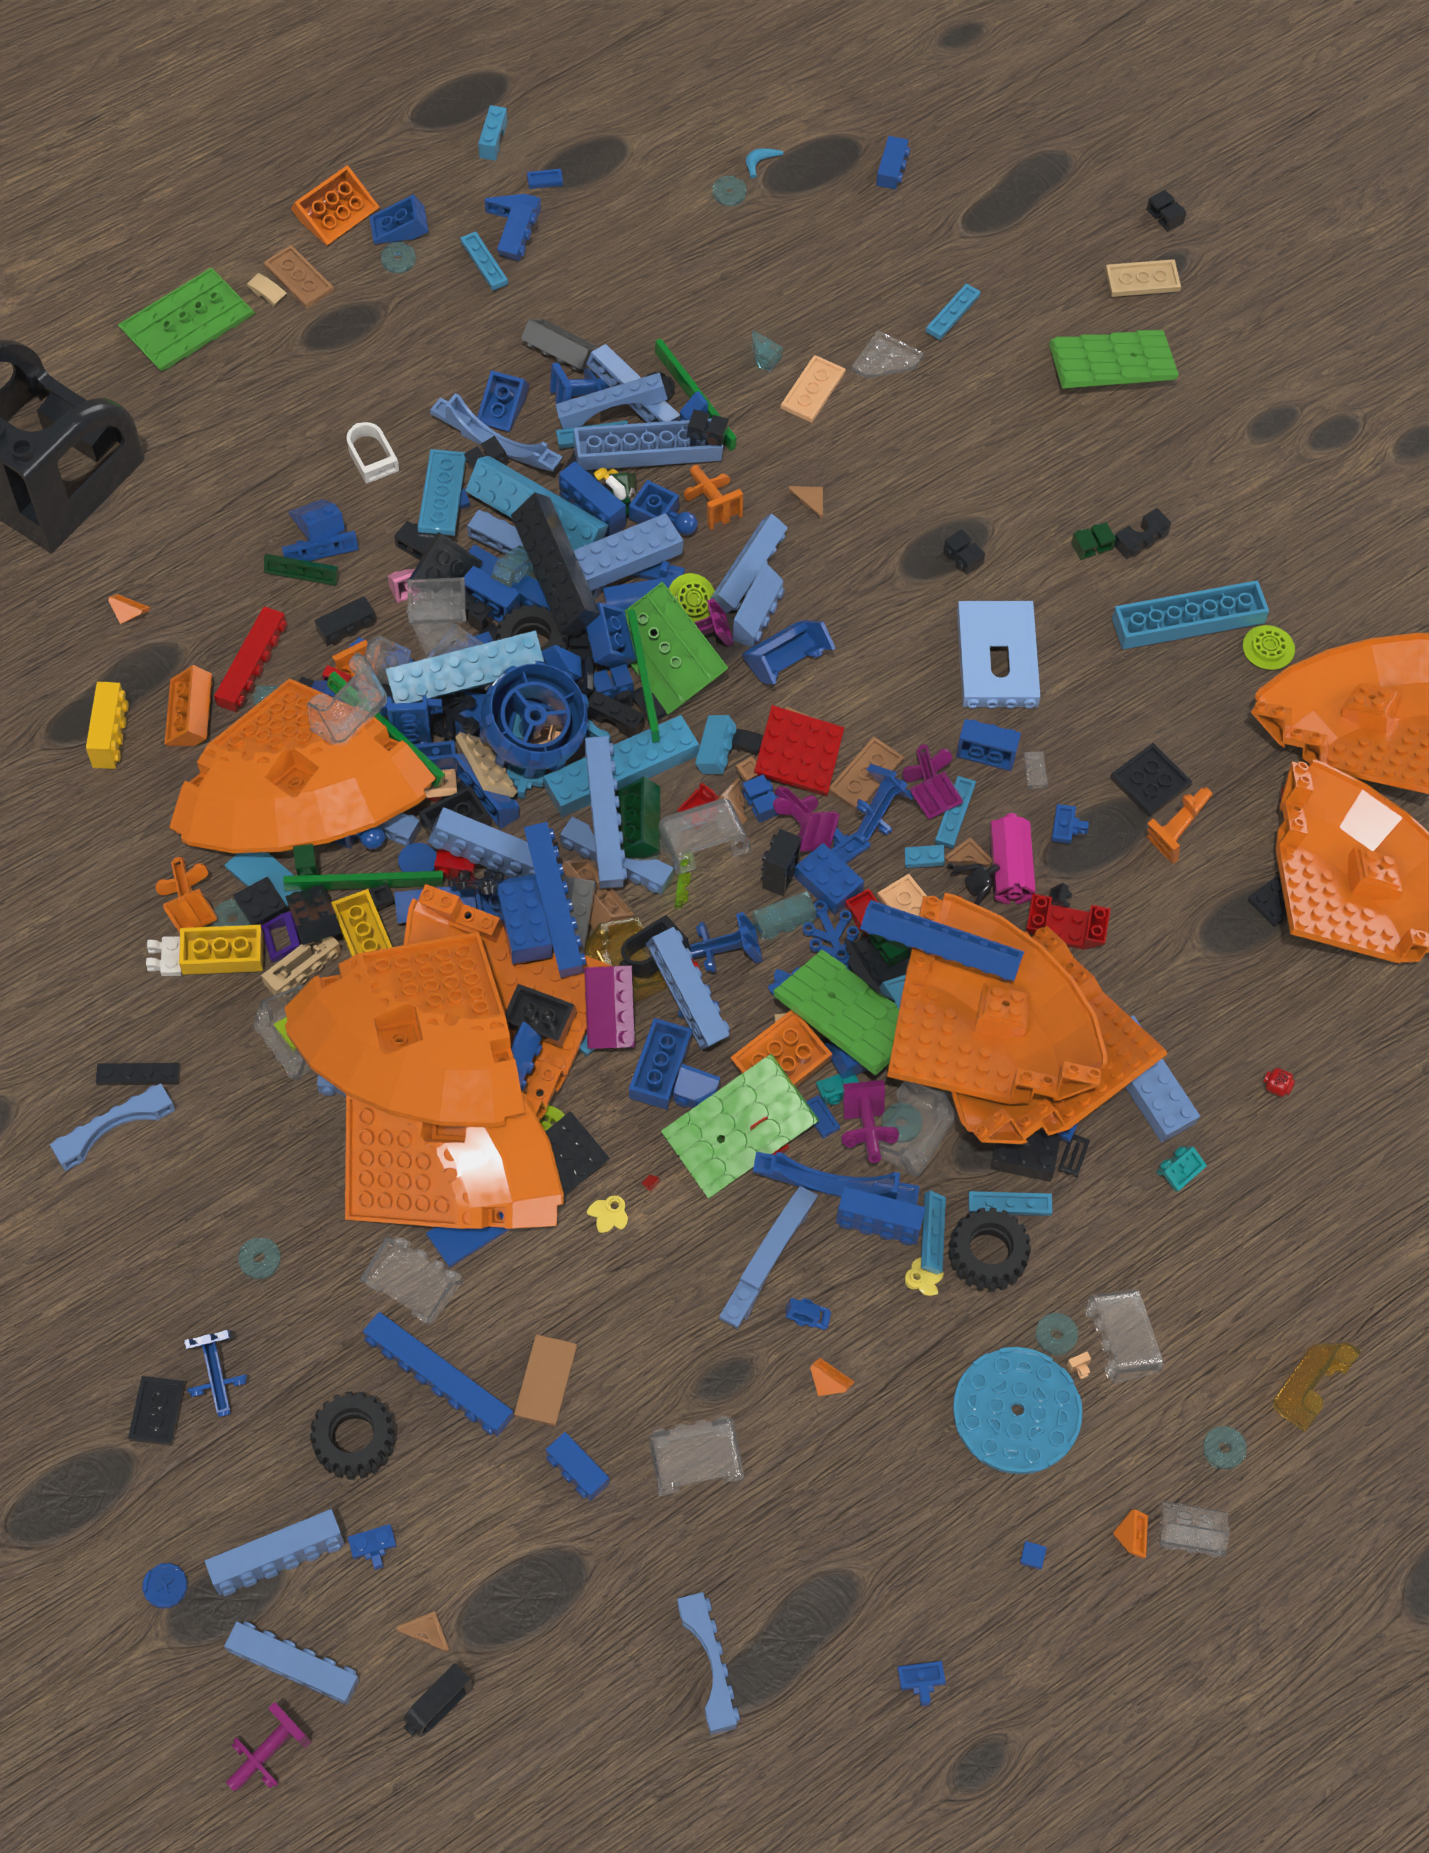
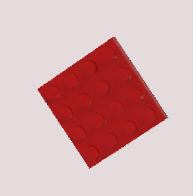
[753,705,845,796]

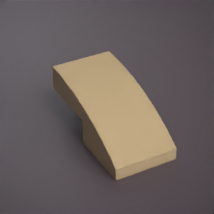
[246,273,286,307]

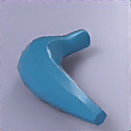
[746,148,783,178]

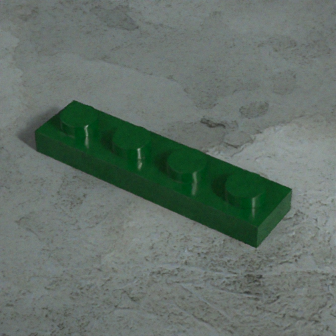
[264,554,338,586]

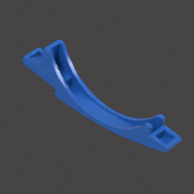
[753,1152,920,1205]

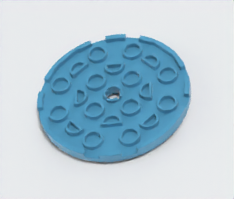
[953,1347,1082,1474]

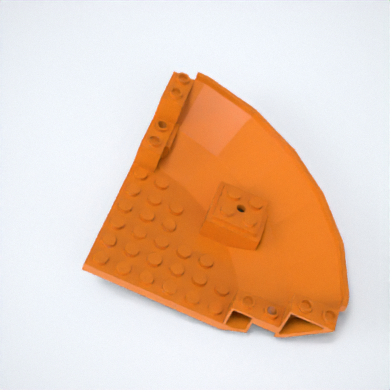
[1251,633,1429,794]
[169,678,436,853]
[1276,759,1429,963]
[403,884,612,1121]
[887,893,1108,1104]
[951,926,1167,1144]
[284,932,525,1127]
[345,1041,564,1229]

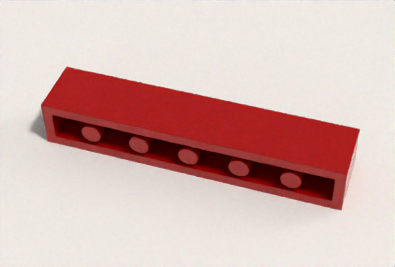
[214,606,287,713]

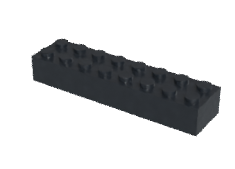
[511,492,601,637]

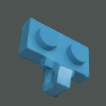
[506,763,547,799]

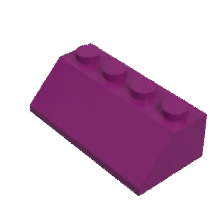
[584,966,635,1049]

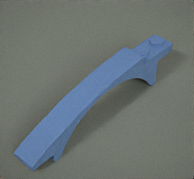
[430,393,563,472]
[719,1186,818,1329]

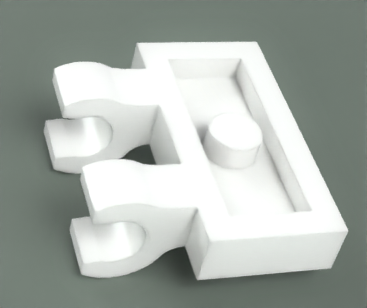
[146,937,182,976]

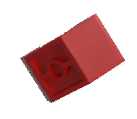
[1026,894,1111,950]

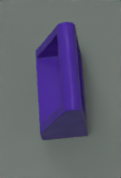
[261,912,300,962]

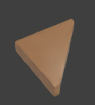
[789,486,823,519]
[718,778,747,824]
[945,837,992,866]
[396,1611,450,1652]

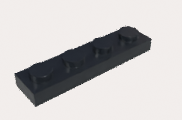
[96,1063,180,1085]

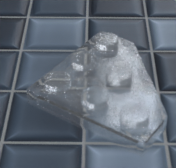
[851,330,924,378]

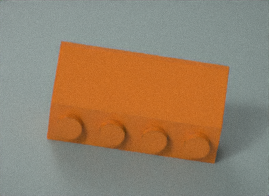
[164,665,212,746]

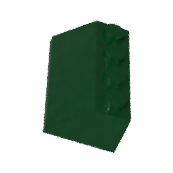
[616,776,660,858]

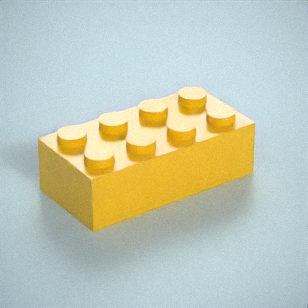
[86,682,129,769]
[331,889,392,957]
[179,925,264,975]

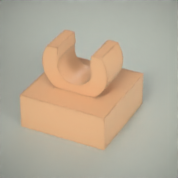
[1066,1352,1091,1379]

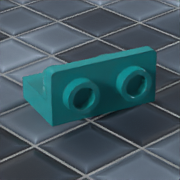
[816,1074,859,1106]
[1156,1146,1207,1191]

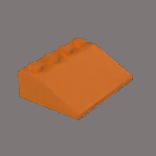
[291,165,380,246]
[730,1010,832,1088]

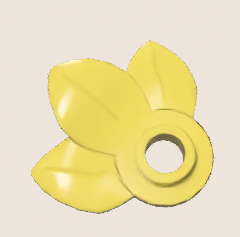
[587,1196,628,1233]
[905,1257,944,1296]

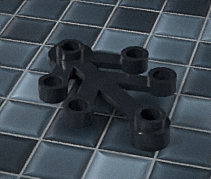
[431,691,479,740]
[447,869,504,894]

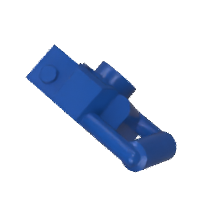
[786,1298,831,1330]

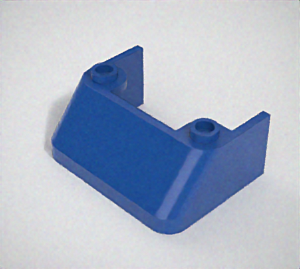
[742,620,836,684]

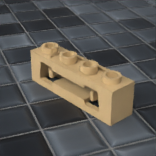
[261,936,341,1000]

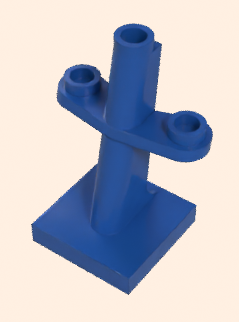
[550,362,610,404]
[854,764,914,843]
[690,912,763,973]
[184,1330,247,1417]

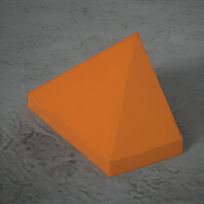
[108,594,151,624]
[810,1358,854,1396]
[1113,1509,1148,1559]

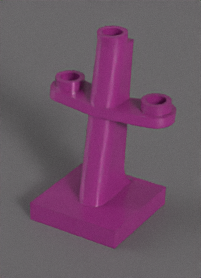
[656,598,734,647]
[902,744,963,819]
[773,786,839,852]
[841,1080,899,1163]
[226,1702,311,1792]

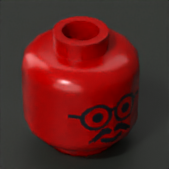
[1263,1067,1295,1097]

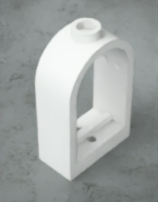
[347,422,399,484]

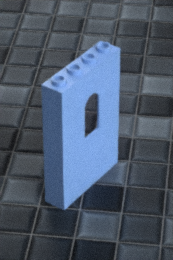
[957,601,1040,708]

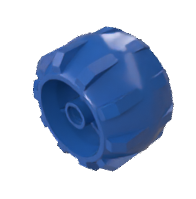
[479,661,589,778]

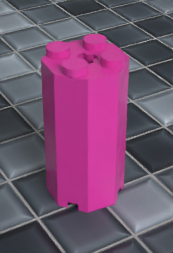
[990,813,1036,904]

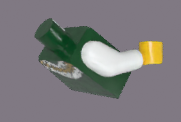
[594,468,637,514]

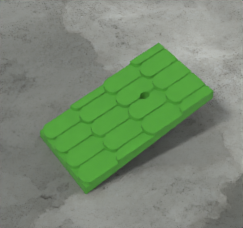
[118,267,255,371]
[1049,330,1179,388]
[625,582,729,715]
[774,950,899,1075]
[661,1054,819,1199]

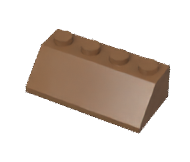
[562,859,635,934]

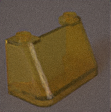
[586,917,668,1003]
[1273,1343,1361,1432]

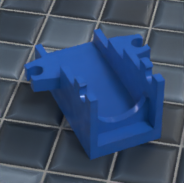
[375,695,443,745]

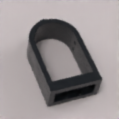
[619,915,691,977]
[403,1663,473,1737]

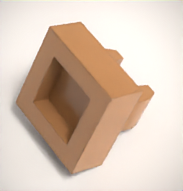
[735,756,758,782]

